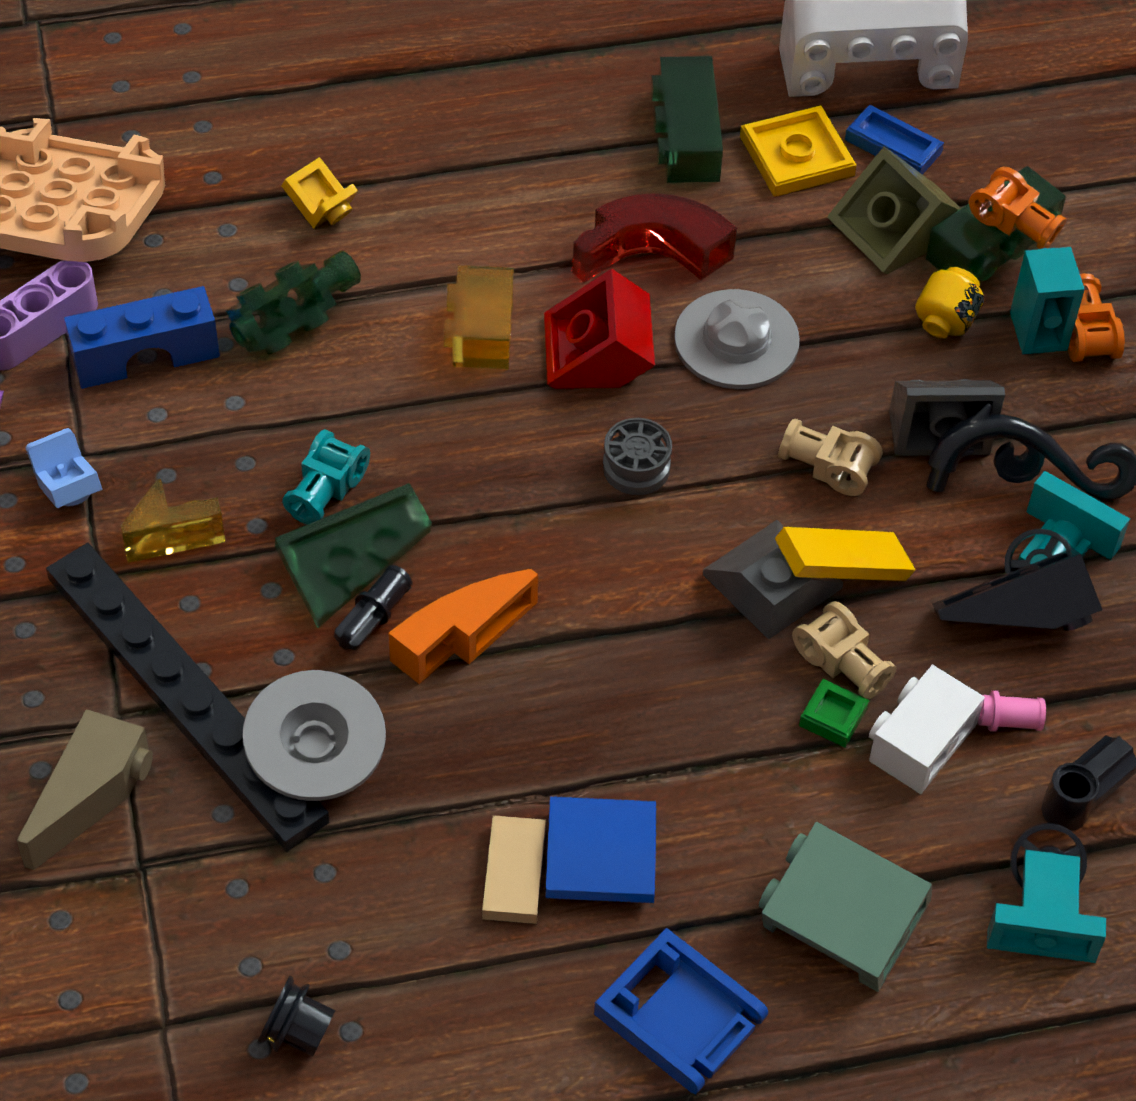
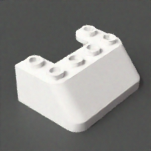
[779,0,968,97]

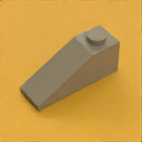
[17,709,153,870]

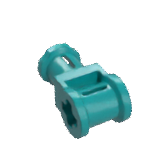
[282,429,371,525]

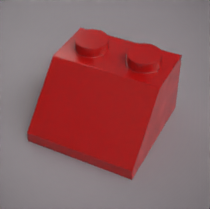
[544,268,655,389]

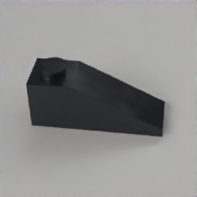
[932,548,1103,631]

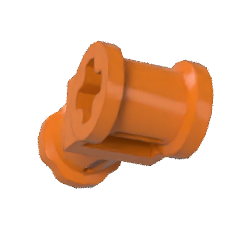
[969,166,1067,249]
[1068,273,1125,362]

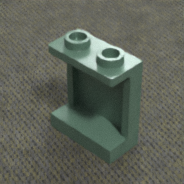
[759,822,932,992]

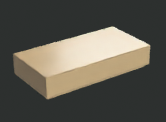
[482,815,546,924]

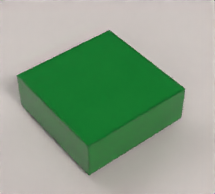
[799,679,869,748]

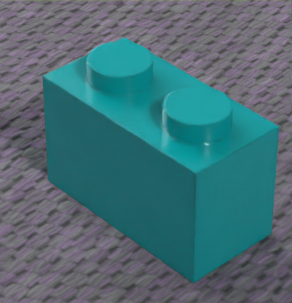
[1010,247,1085,354]

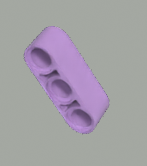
[0,260,98,370]

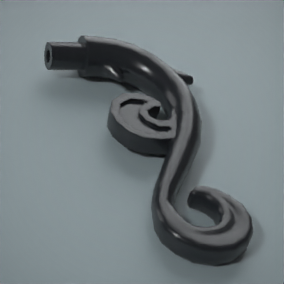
[926,403,1136,500]

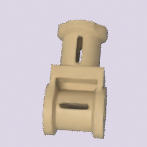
[778,419,883,496]
[792,601,896,699]

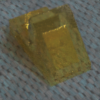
[120,479,225,563]

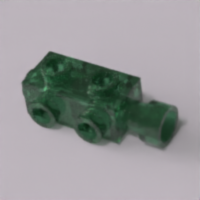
[226,250,361,355]

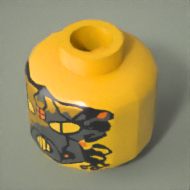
[915,267,984,338]

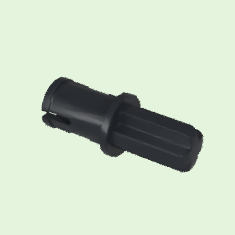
[334,565,413,651]

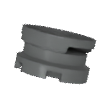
[603,418,672,495]

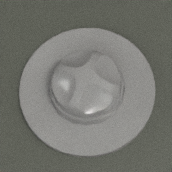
[674,289,800,389]
[243,670,386,801]

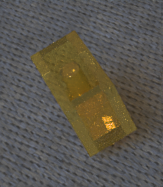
[444,265,514,369]

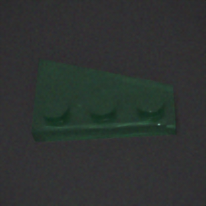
[275,483,432,628]

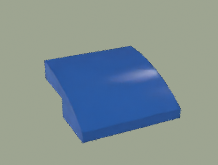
[545,797,656,903]

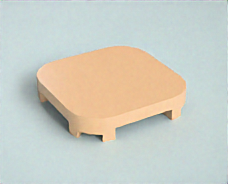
[0,118,165,262]

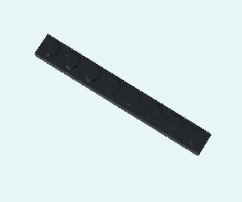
[46,542,330,852]

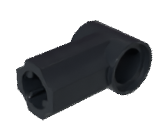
[1041,735,1136,831]

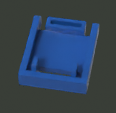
[594,928,769,1094]

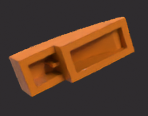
[388,569,538,684]

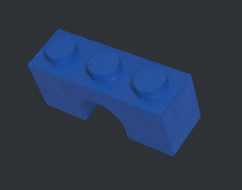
[64,286,220,389]

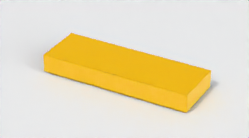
[775,527,916,581]

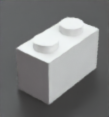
[869,664,985,794]

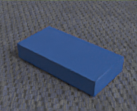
[845,105,944,175]

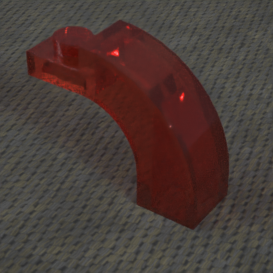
[572,194,737,283]

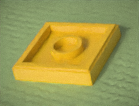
[740,105,857,197]

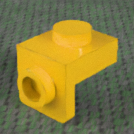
[281,157,358,229]

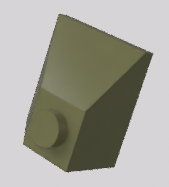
[827,146,966,274]

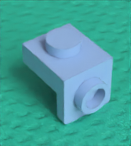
[26,428,102,508]

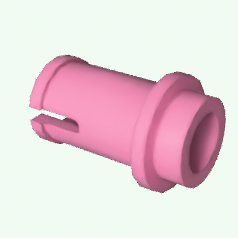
[978,690,1046,732]

